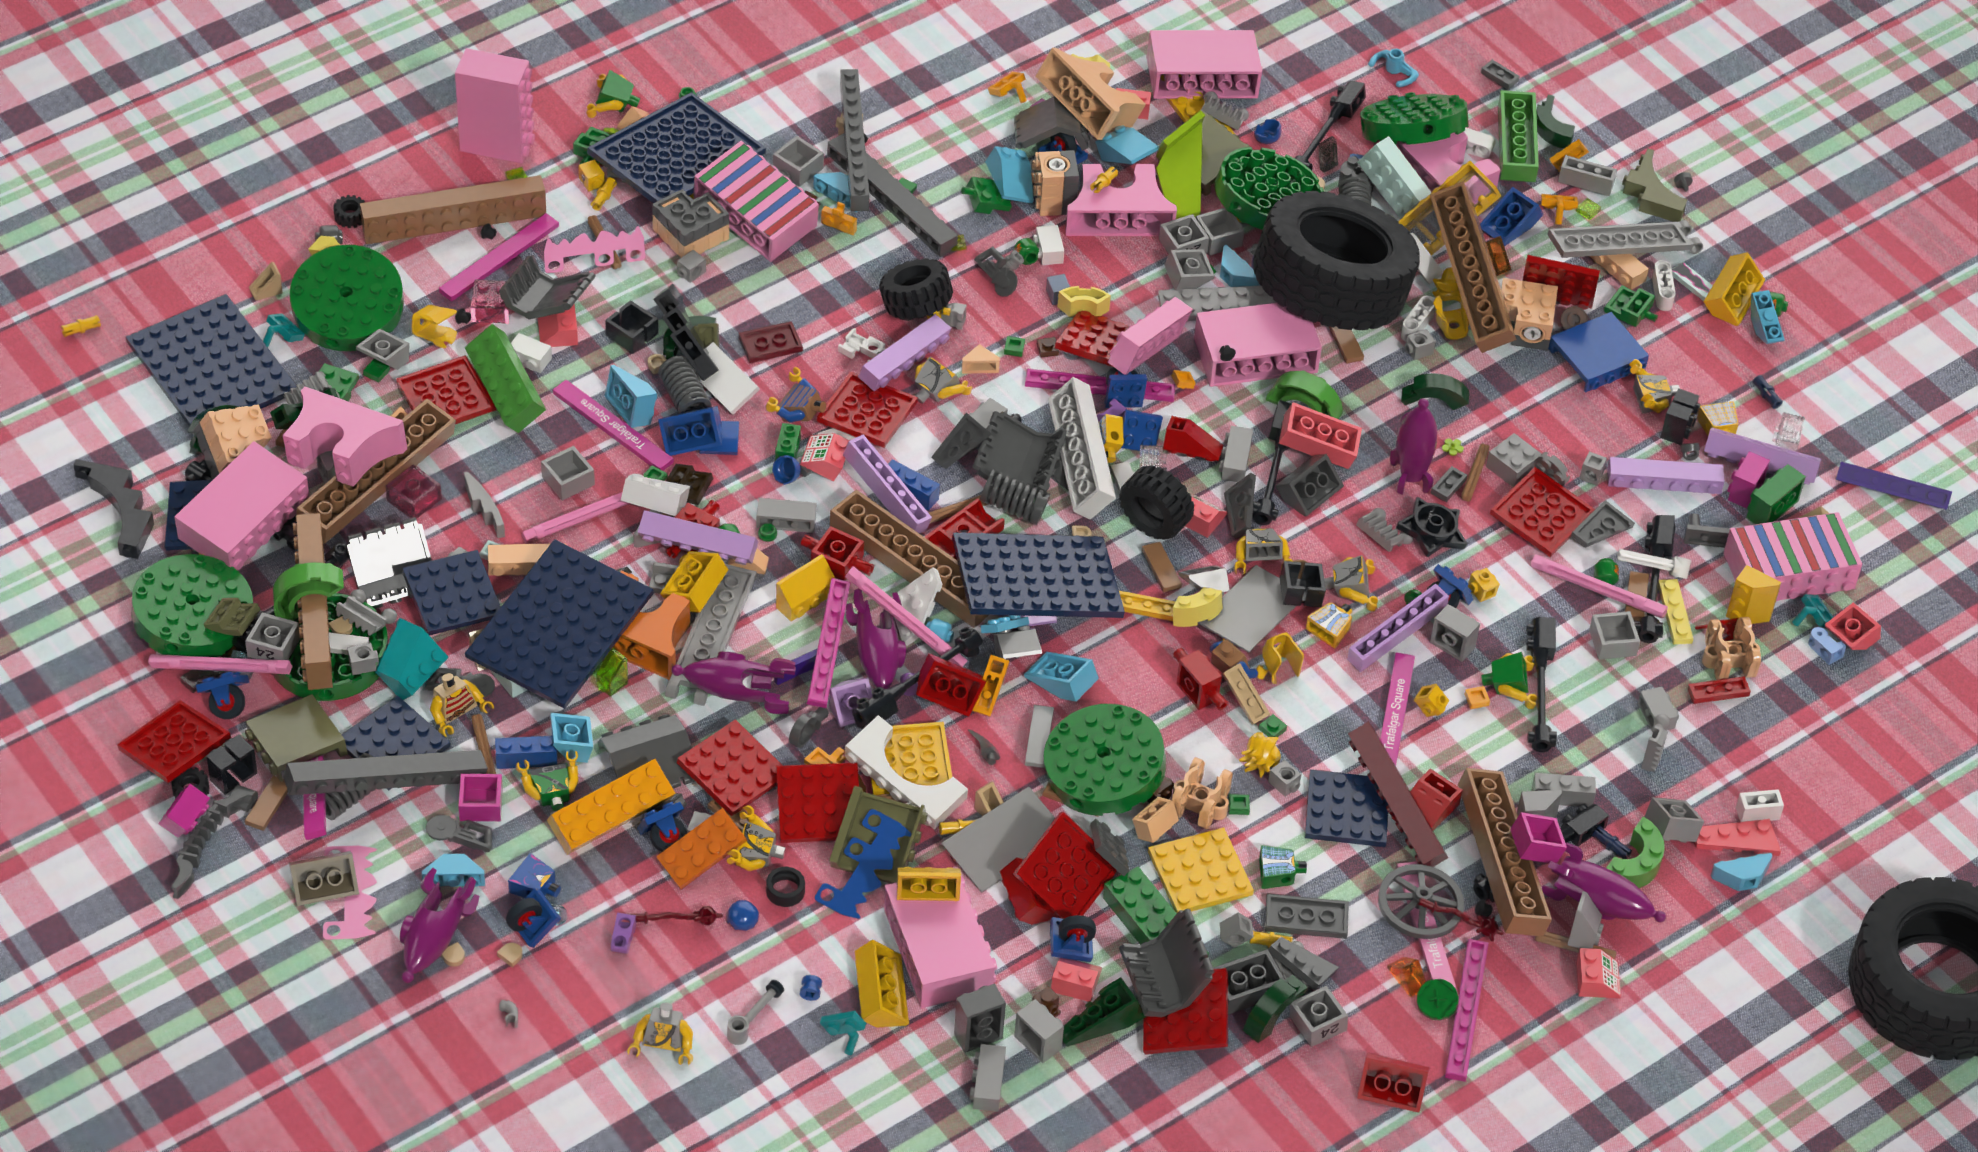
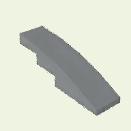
[464,472,505,538]
[1025,705,1054,768]

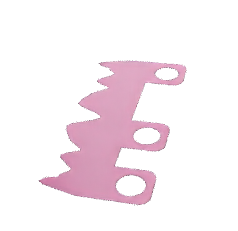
[544,226,645,273]
[323,845,377,940]

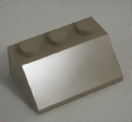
[289,851,359,906]

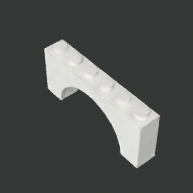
[845,715,968,830]

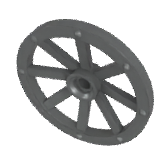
[1378,864,1464,939]

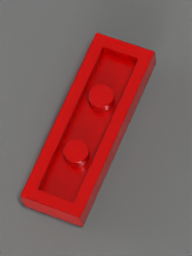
[1687,676,1751,704]

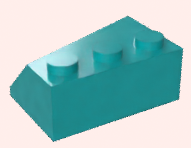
[375,618,449,700]

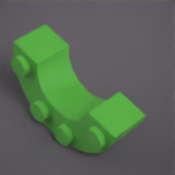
[1266,370,1343,419]
[273,562,344,621]
[1606,817,1665,888]

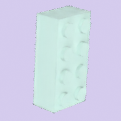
[1357,137,1432,219]

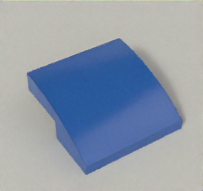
[699,421,739,455]

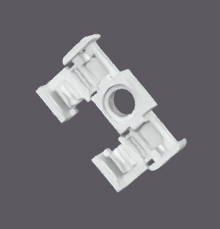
[838,328,885,362]

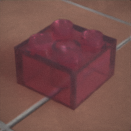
[471,279,511,324]
[385,464,442,519]

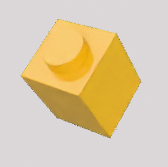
[578,159,605,192]

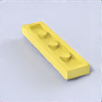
[1658,579,1693,645]

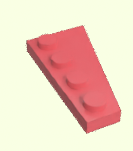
[1694,819,1781,856]

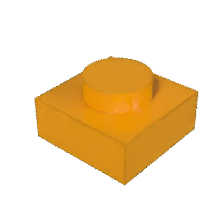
[1171,370,1196,389]
[1464,686,1490,709]

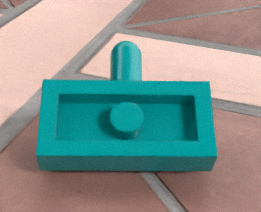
[263,313,305,347]
[1792,594,1833,628]
[820,1011,867,1055]

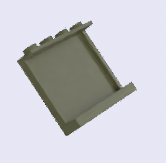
[1157,111,1250,196]
[245,695,348,782]
[829,786,928,884]

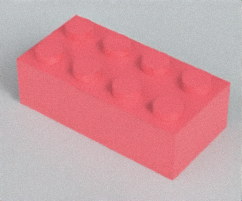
[1279,402,1362,469]

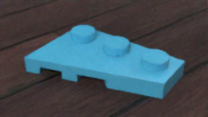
[980,615,1029,633]

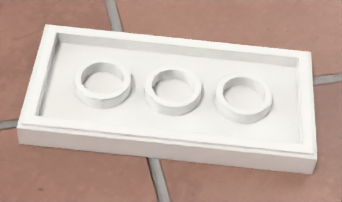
[693,342,760,415]

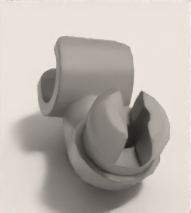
[499,1000,518,1028]

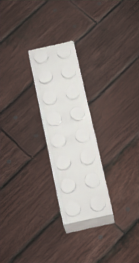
[1048,377,1116,519]

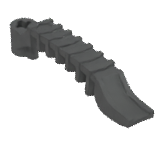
[171,785,258,899]

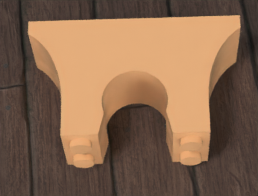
[1035,47,1146,140]

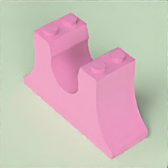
[1396,132,1500,205]
[1065,164,1177,236]
[283,387,407,487]

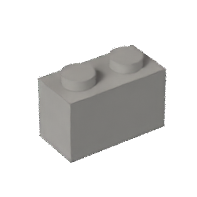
[1637,686,1679,732]

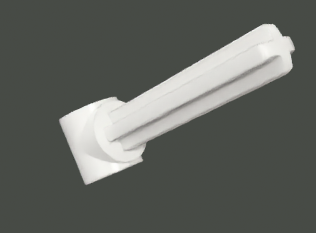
[1617,549,1691,579]

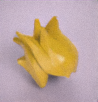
[1432,267,1461,304]
[1239,732,1281,778]

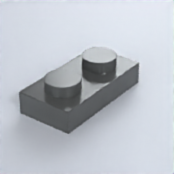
[1481,59,1520,90]
[1431,466,1468,502]

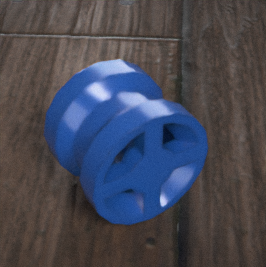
[799,975,822,1001]

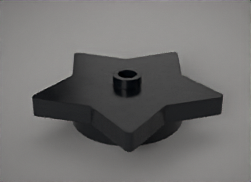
[1396,497,1467,557]

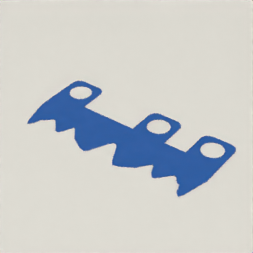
[815,809,912,919]

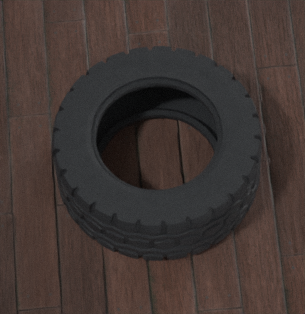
[1253,191,1420,330]
[1848,877,1978,1060]

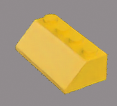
[1703,252,1765,326]
[855,940,909,1028]

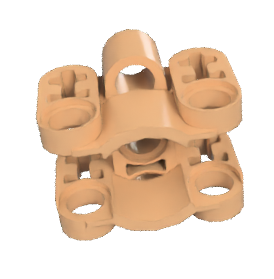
[1702,617,1761,680]
[1172,757,1233,830]

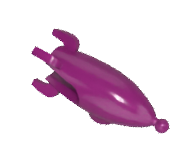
[1390,398,1437,495]
[846,588,906,689]
[671,651,796,714]
[1542,842,1666,923]
[400,868,480,983]

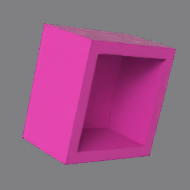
[1727,451,1770,509]
[459,774,503,822]
[158,784,210,838]
[1510,812,1567,863]

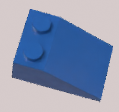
[1480,187,1544,246]

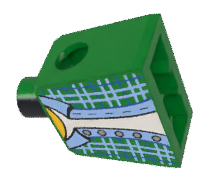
[1259,845,1307,889]

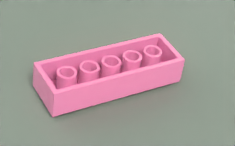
[1108,297,1193,375]

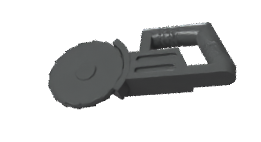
[974,246,1018,297]
[424,668,495,698]
[426,815,492,852]

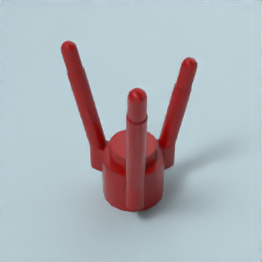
[1695,618,1738,641]

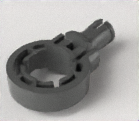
[789,707,829,748]

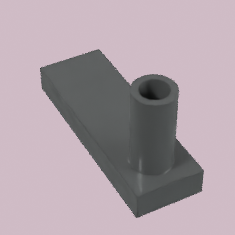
[1684,513,1730,548]

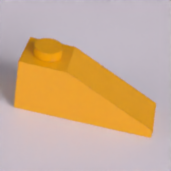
[972,655,1009,717]

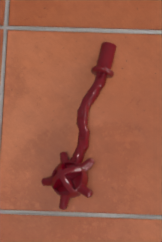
[1418,897,1504,942]
[630,906,723,925]

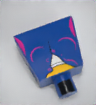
[508,853,561,898]

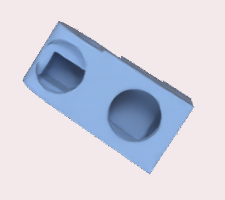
[1808,627,1846,665]

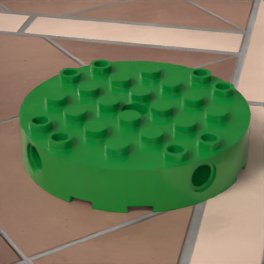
[1360,92,1469,145]
[1215,147,1324,230]
[290,245,404,351]
[131,554,253,657]
[273,593,388,701]
[1044,704,1166,816]

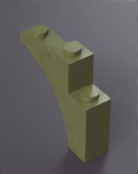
[1622,148,1688,222]

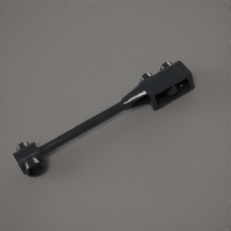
[1295,81,1366,171]
[1252,400,1292,525]
[185,460,297,550]
[1635,515,1675,643]
[232,542,349,656]
[1526,617,1557,752]
[852,627,983,729]
[1473,804,1609,903]

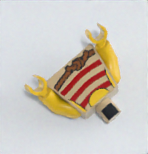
[430,673,494,737]

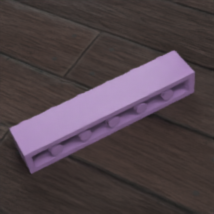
[858,314,951,391]
[1704,427,1821,485]
[843,435,932,534]
[1607,457,1725,494]
[638,510,758,565]
[1347,584,1449,672]

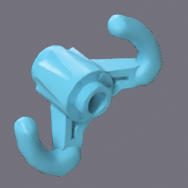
[1368,49,1419,87]

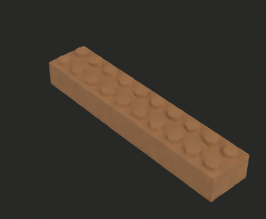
[360,175,546,244]
[1430,181,1516,353]
[296,399,456,544]
[830,489,989,628]
[293,513,333,690]
[1458,768,1552,936]

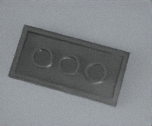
[1265,894,1349,939]

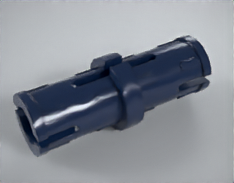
[1753,375,1783,409]
[1592,826,1632,859]

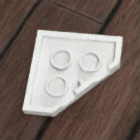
[891,567,943,646]

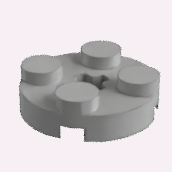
[1535,452,1570,486]

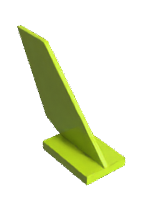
[1156,110,1206,219]

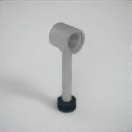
[727,980,784,1045]

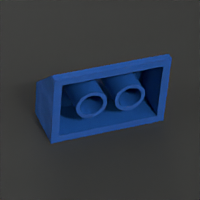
[658,406,722,456]

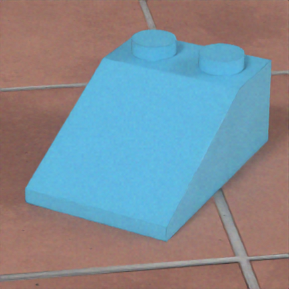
[1095,125,1159,164]
[985,146,1034,204]
[605,365,657,428]
[1024,652,1099,702]

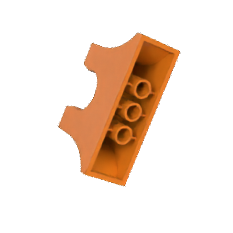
[608,571,690,680]

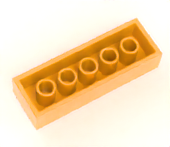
[547,759,676,855]

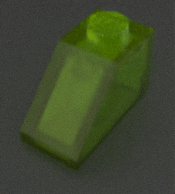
[596,648,628,697]

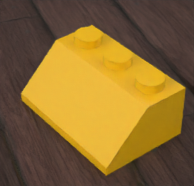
[660,551,729,613]
[776,554,835,622]
[1726,565,1781,624]
[897,867,961,901]

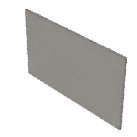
[1198,565,1296,653]
[941,787,1055,893]

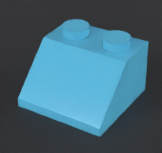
[550,713,593,763]

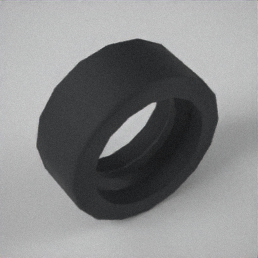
[766,866,805,907]

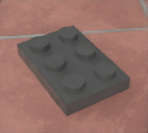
[1090,819,1130,876]

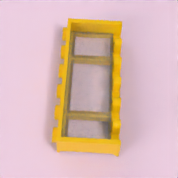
[1399,161,1501,256]

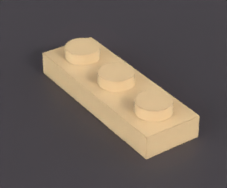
[1222,663,1270,725]

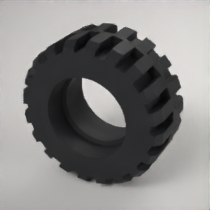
[879,258,953,320]
[1119,466,1194,540]

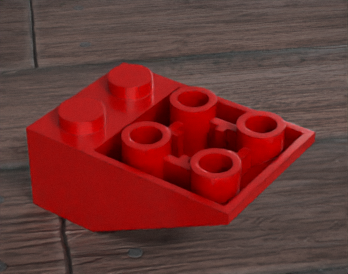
[1163,416,1224,461]
[1391,768,1463,831]

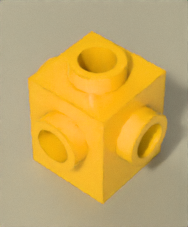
[1468,568,1500,602]
[1414,684,1449,717]

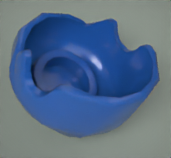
[1254,119,1282,144]
[772,455,801,485]
[726,900,759,931]

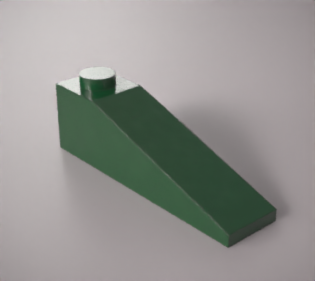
[1062,977,1146,1047]

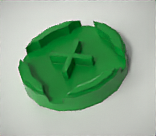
[1417,979,1459,1021]

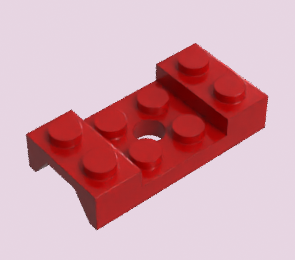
[925,498,1005,560]

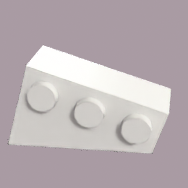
[621,474,690,516]

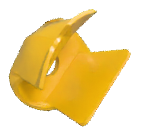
[1433,295,1469,340]
[412,305,457,348]
[1262,632,1304,684]

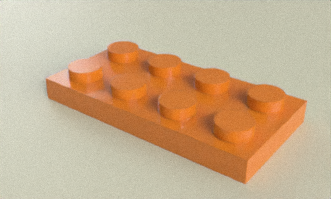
[656,807,747,889]

